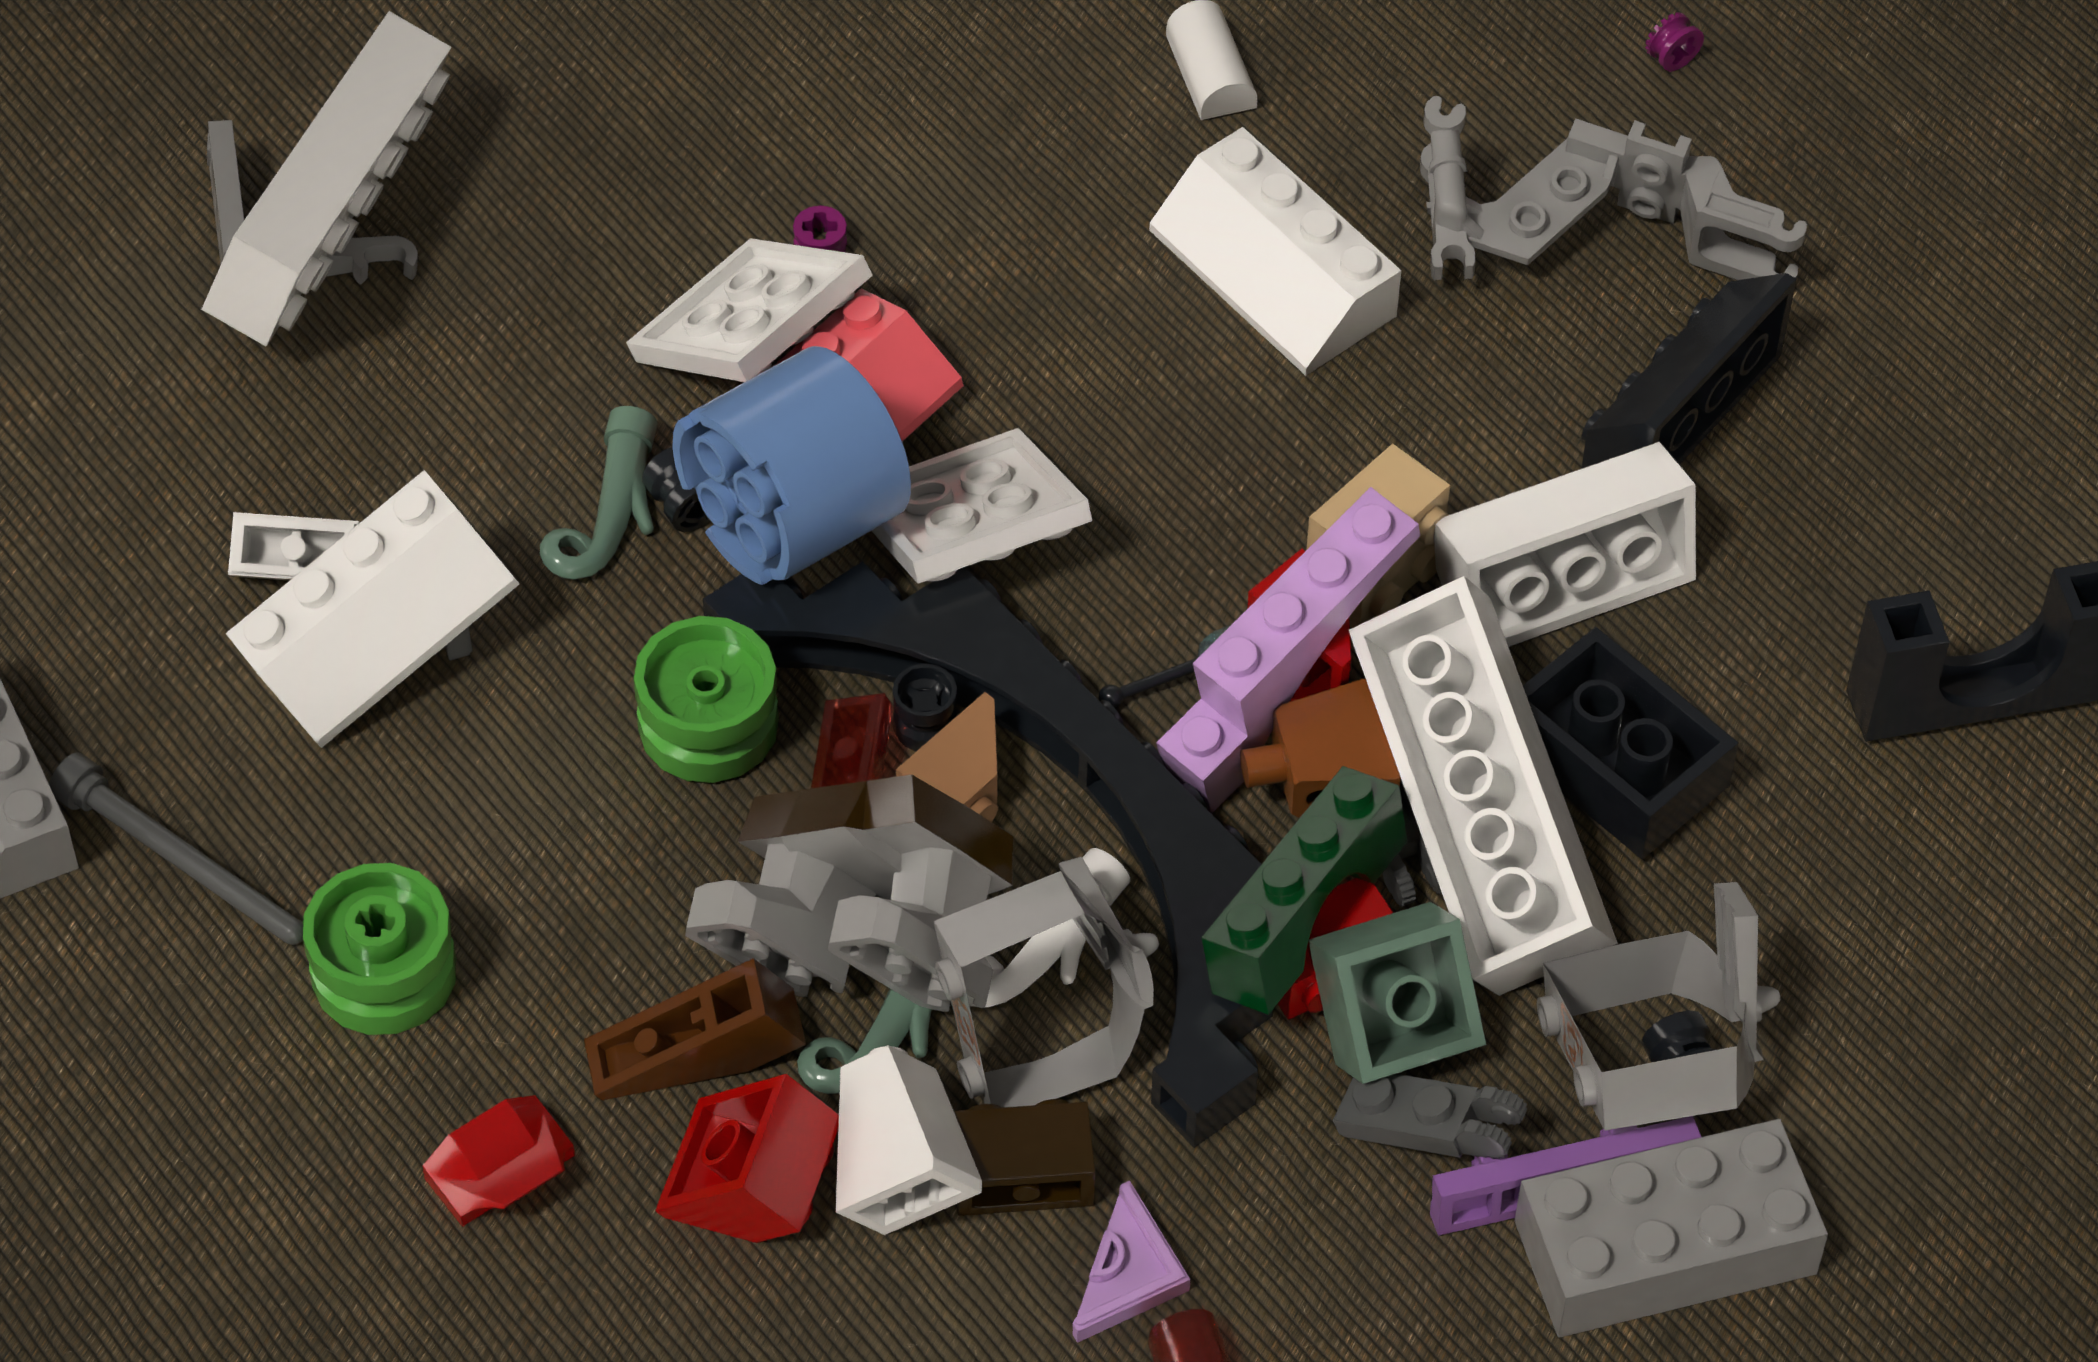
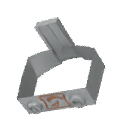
[934,857,1159,1107]
[1537,882,1780,1131]

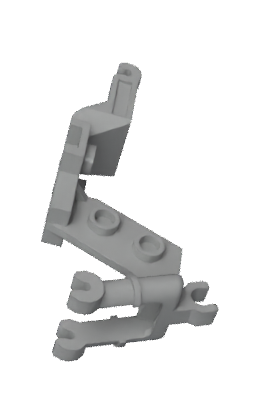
[1420,96,1807,280]

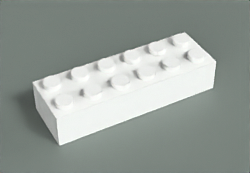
[201,11,452,346]
[1348,576,1618,996]

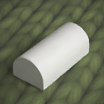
[1166,0,1257,120]
[228,512,360,581]

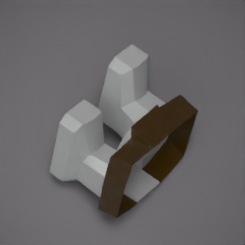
[685,775,1013,1012]

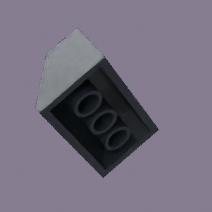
[1581,273,1797,469]

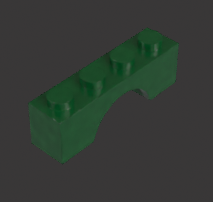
[1202,766,1408,1015]

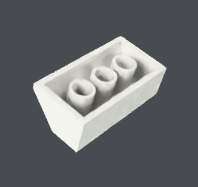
[1149,127,1401,376]
[1434,442,1696,647]
[226,470,520,748]

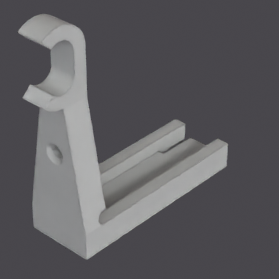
[207,120,418,285]

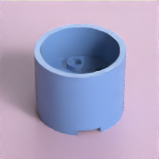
[673,346,911,585]

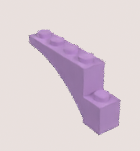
[1156,487,1420,814]

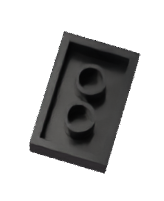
[1523,627,1739,859]

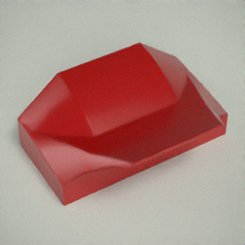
[422,1095,575,1227]

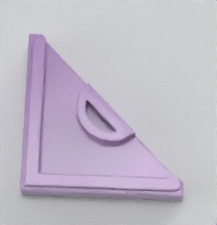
[1073,1181,1190,1343]

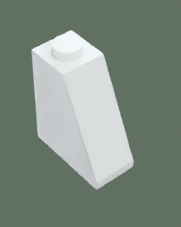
[836,1045,982,1235]

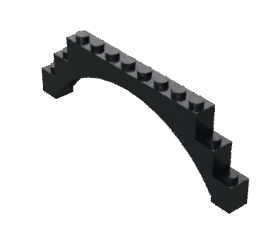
[703,562,1273,1148]

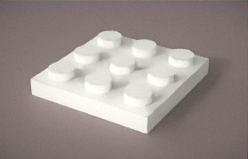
[626,238,873,382]
[872,428,1092,584]

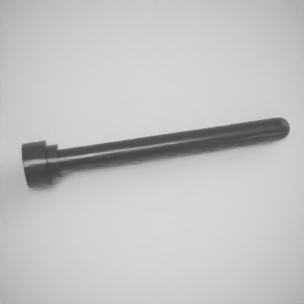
[49,752,303,945]

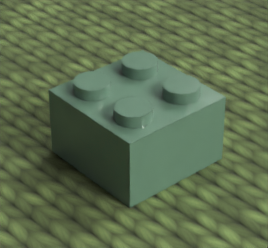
[1308,902,1486,1084]

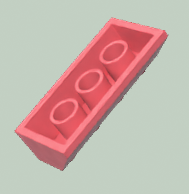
[774,288,964,442]

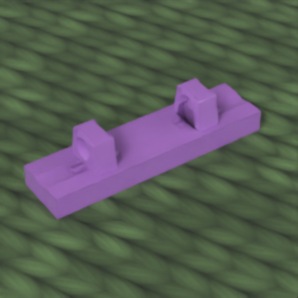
[1430,1116,1701,1236]

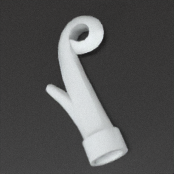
[967,848,1130,1007]

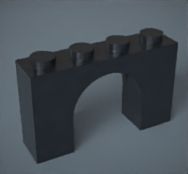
[1846,561,2098,742]

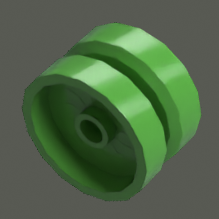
[634,616,779,783]
[303,863,456,1035]

